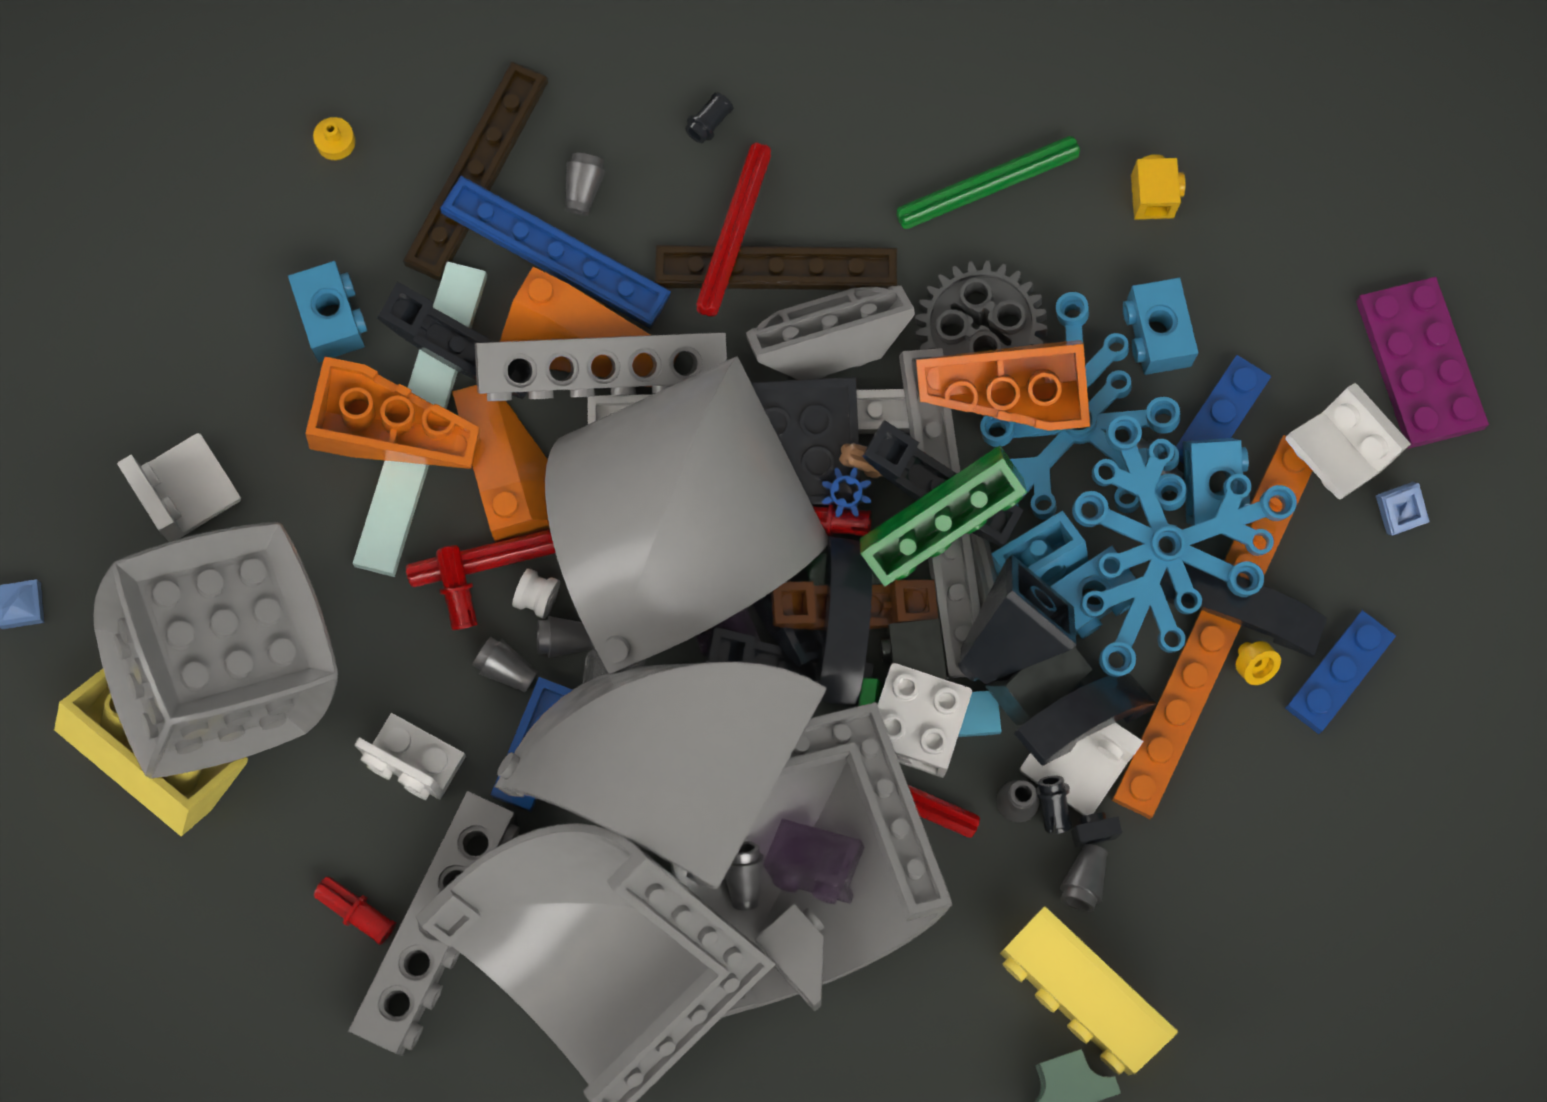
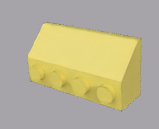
[54,669,248,837]
[1000,906,1178,1076]

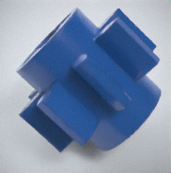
[822,467,872,518]

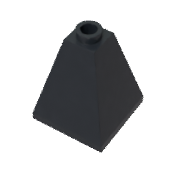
[958,555,1076,684]

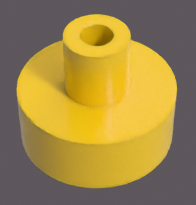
[313,117,355,160]
[1236,641,1281,685]

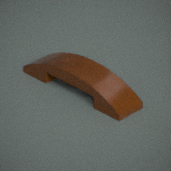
[771,580,938,630]

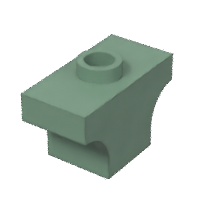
[1034,1049,1121,1102]

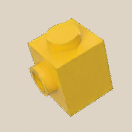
[1131,154,1185,219]

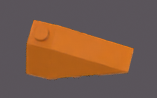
[500,267,679,387]
[916,340,1090,431]
[305,356,480,469]
[452,385,550,543]

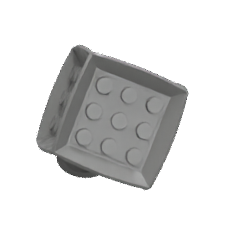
[93,522,338,779]

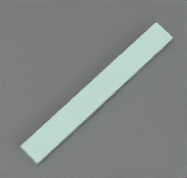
[353,262,487,577]

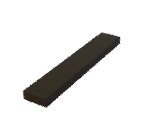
[403,62,548,282]
[655,245,897,290]

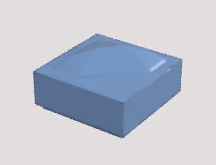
[1375,482,1430,536]
[0,579,44,629]

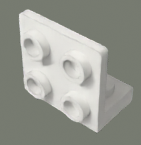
[1285,382,1411,499]
[117,433,241,542]
[878,663,972,778]
[355,713,466,800]
[1020,723,1143,816]

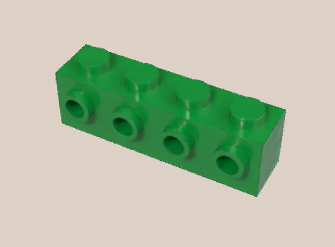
[860,445,1027,586]

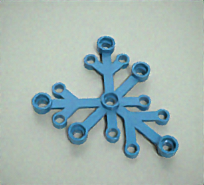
[980,292,1186,520]
[1072,415,1297,677]

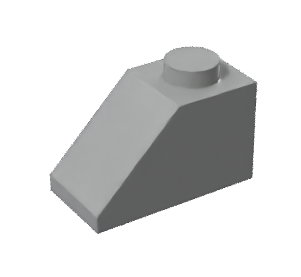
[755,904,824,1012]

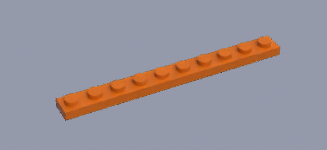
[1111,435,1313,819]

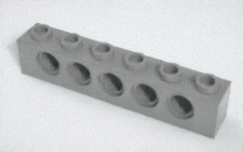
[475,332,727,401]
[348,791,520,1056]

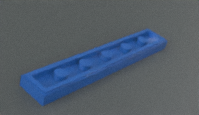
[440,176,671,329]

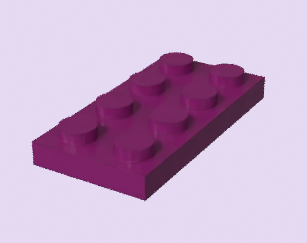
[1356,277,1489,449]

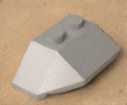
[746,286,915,380]

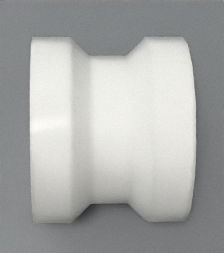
[512,568,560,619]

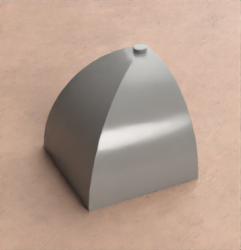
[545,356,828,674]
[495,662,827,889]
[671,702,952,1017]
[416,824,775,1102]

